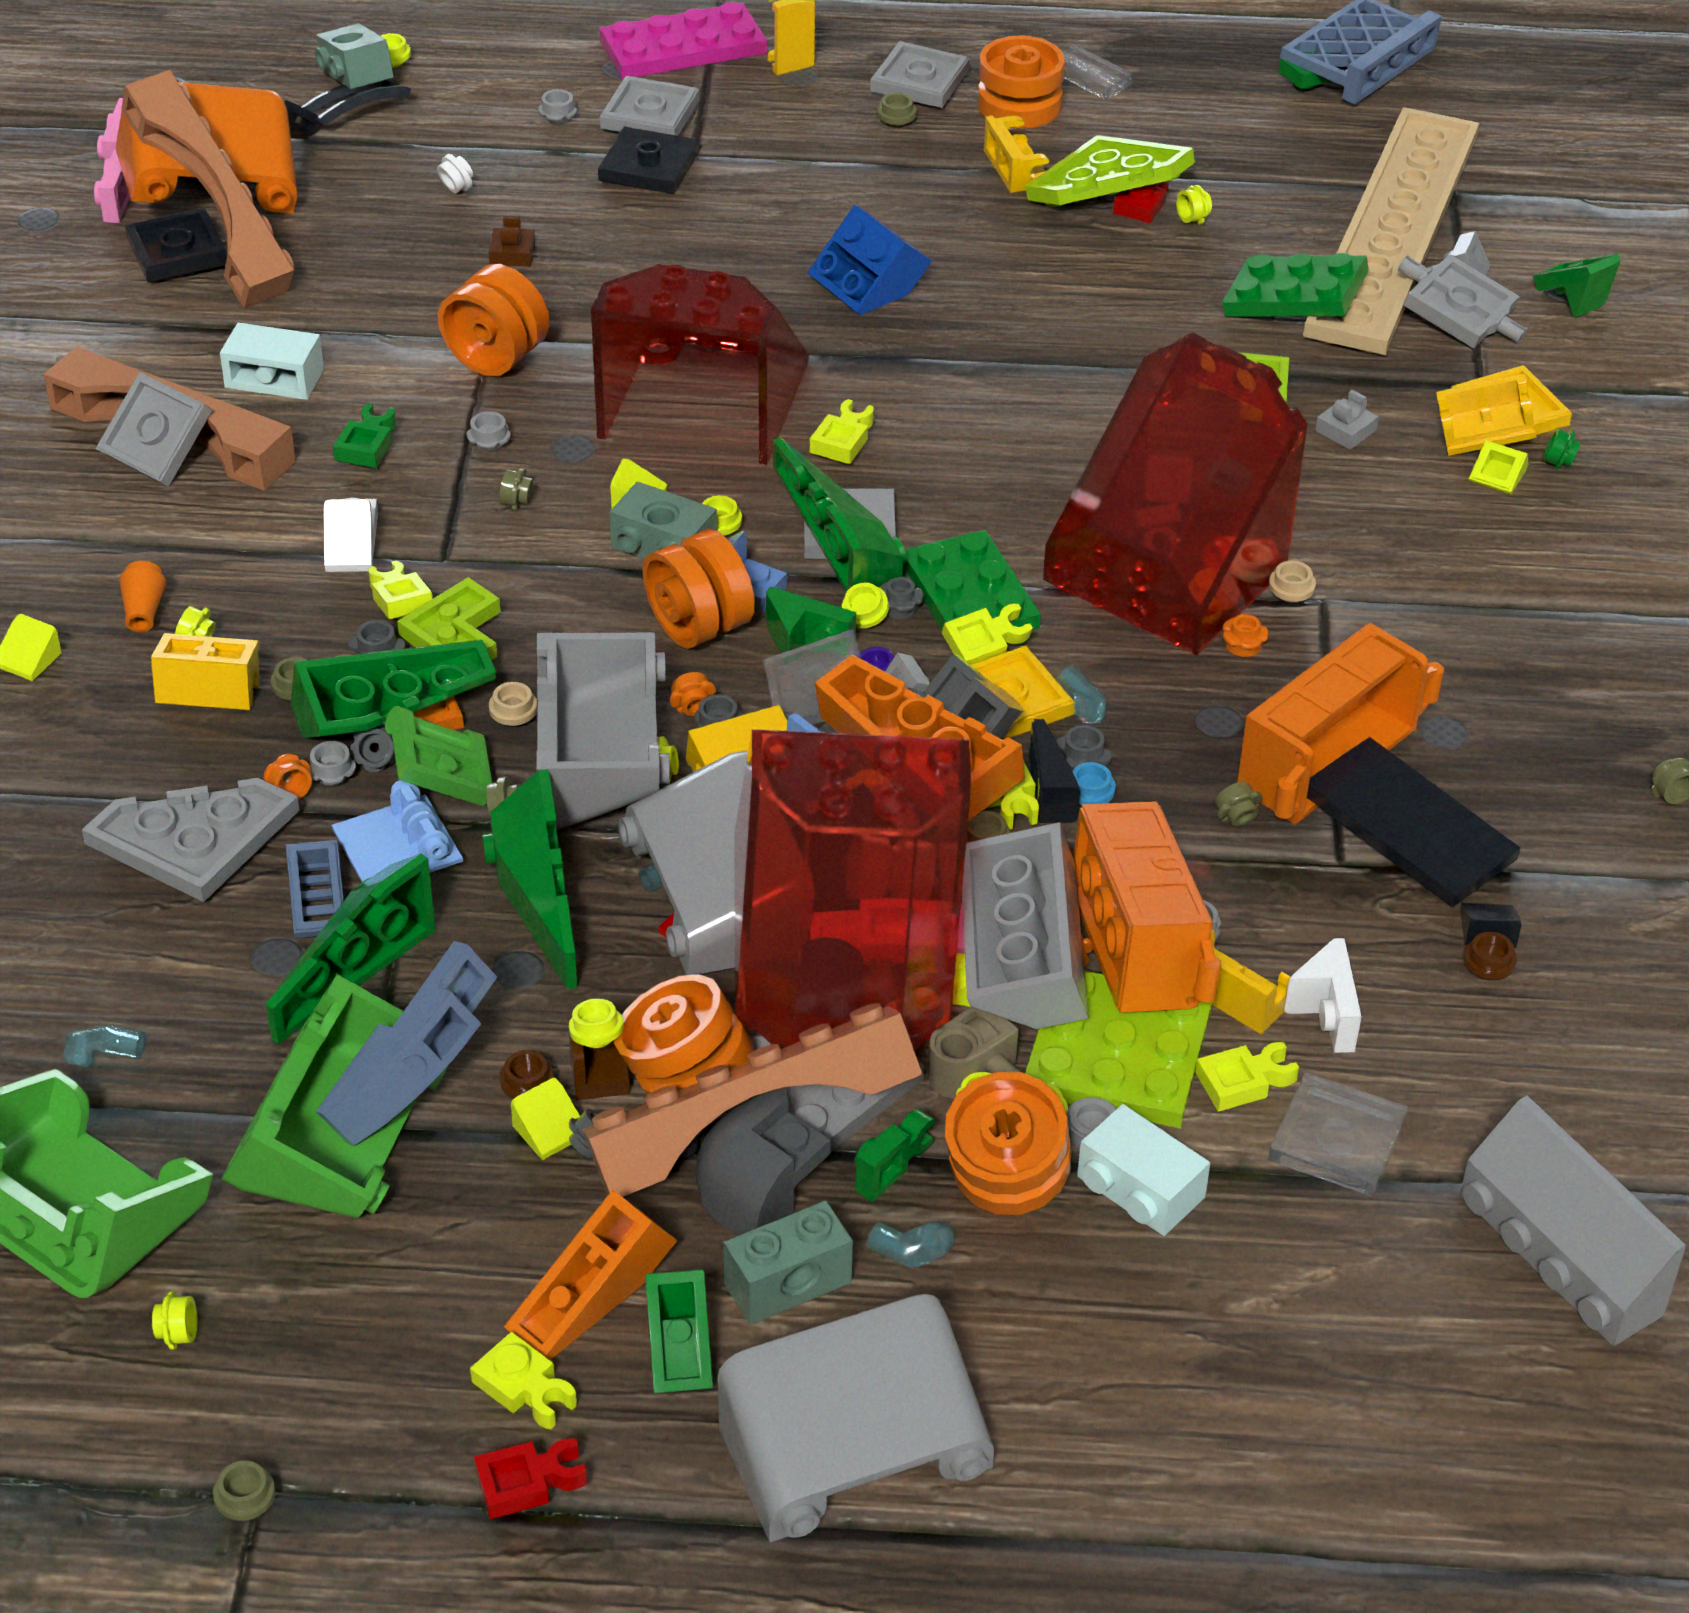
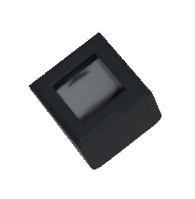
[1460,903,1522,948]

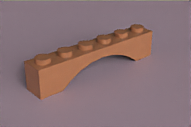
[121,70,294,309]
[44,347,296,491]
[582,1003,923,1197]

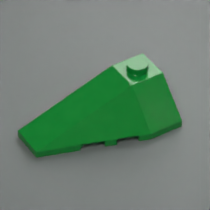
[772,437,907,592]
[291,640,496,738]
[482,769,577,989]
[266,853,436,1045]

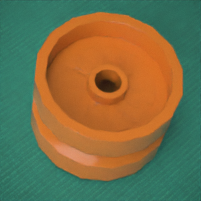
[978,36,1065,128]
[437,264,550,376]
[642,528,754,649]
[613,974,754,1095]
[945,1072,1072,1215]

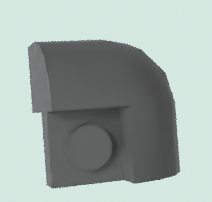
[908,654,1024,739]
[696,1090,831,1236]

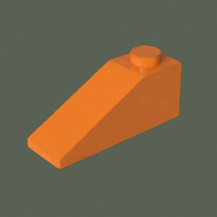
[504,1189,678,1360]

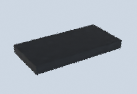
[1307,737,1521,908]

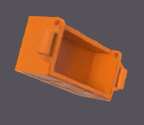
[1237,623,1444,824]
[1073,801,1221,1013]

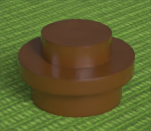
[1464,932,1517,980]
[499,1050,554,1099]

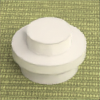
[437,154,473,194]

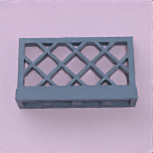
[1280,0,1442,104]

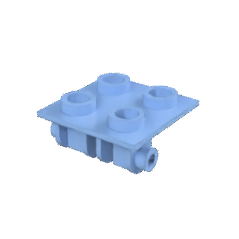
[331,780,463,882]

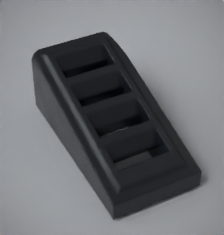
[1029,719,1080,823]

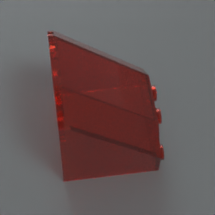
[591,264,809,465]
[1043,332,1308,656]
[734,729,971,1052]

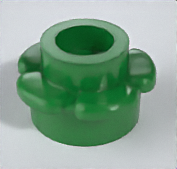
[1542,428,1580,470]

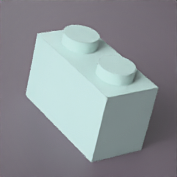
[220,323,324,400]
[1077,1104,1210,1236]

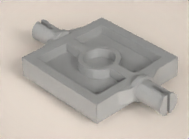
[1398,254,1528,348]

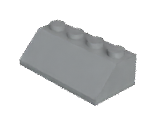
[959,822,1088,1029]
[1460,1095,1686,1347]

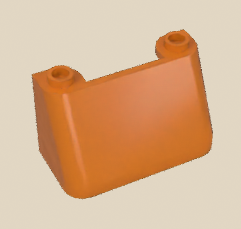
[115,80,297,214]

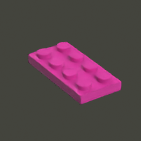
[599,2,767,79]

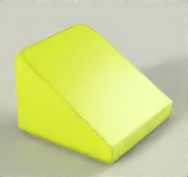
[1469,440,1529,495]
[610,458,668,509]
[0,614,62,681]
[511,1078,580,1160]

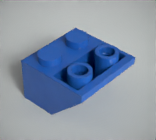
[807,204,932,315]

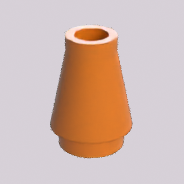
[119,561,167,632]

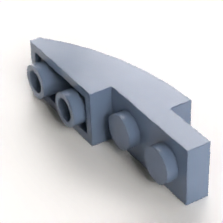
[316,941,497,1146]

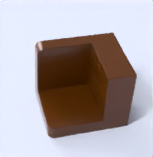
[567,1012,630,1101]

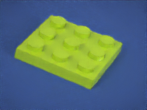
[1025,970,1213,1129]

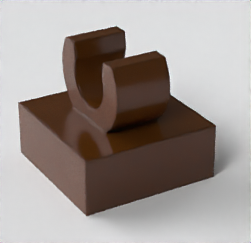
[489,215,535,267]

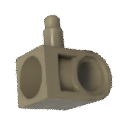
[928,1006,1020,1099]

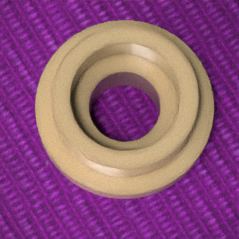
[1269,560,1316,603]
[489,682,538,726]

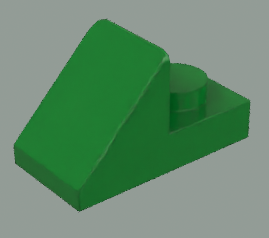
[1533,253,1621,318]
[766,586,856,667]
[645,1269,713,1393]

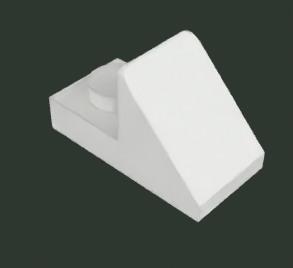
[324,498,378,572]
[1284,938,1362,1053]

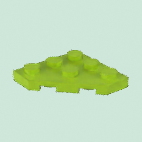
[1025,135,1195,207]

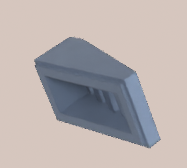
[286,840,344,938]

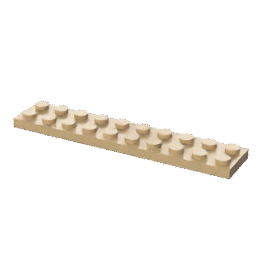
[1303,107,1480,355]

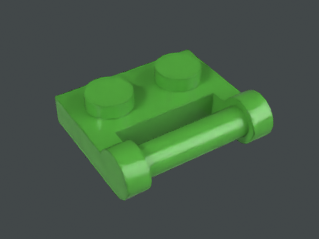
[385,706,492,806]

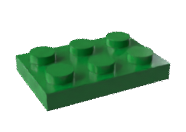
[1222,253,1369,317]
[903,530,1041,630]

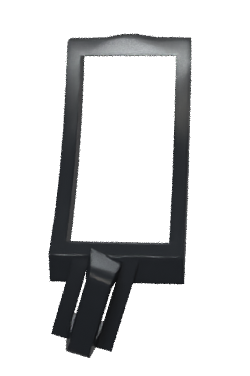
[284,80,411,136]

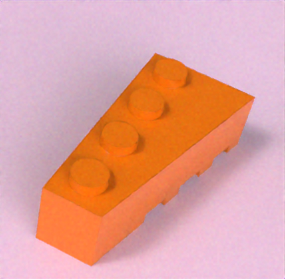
[814,654,1025,836]

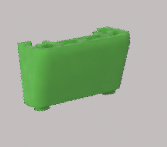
[221,974,448,1218]
[0,1069,213,1298]

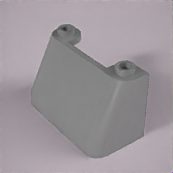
[537,632,669,831]
[619,750,814,975]
[718,1294,994,1543]

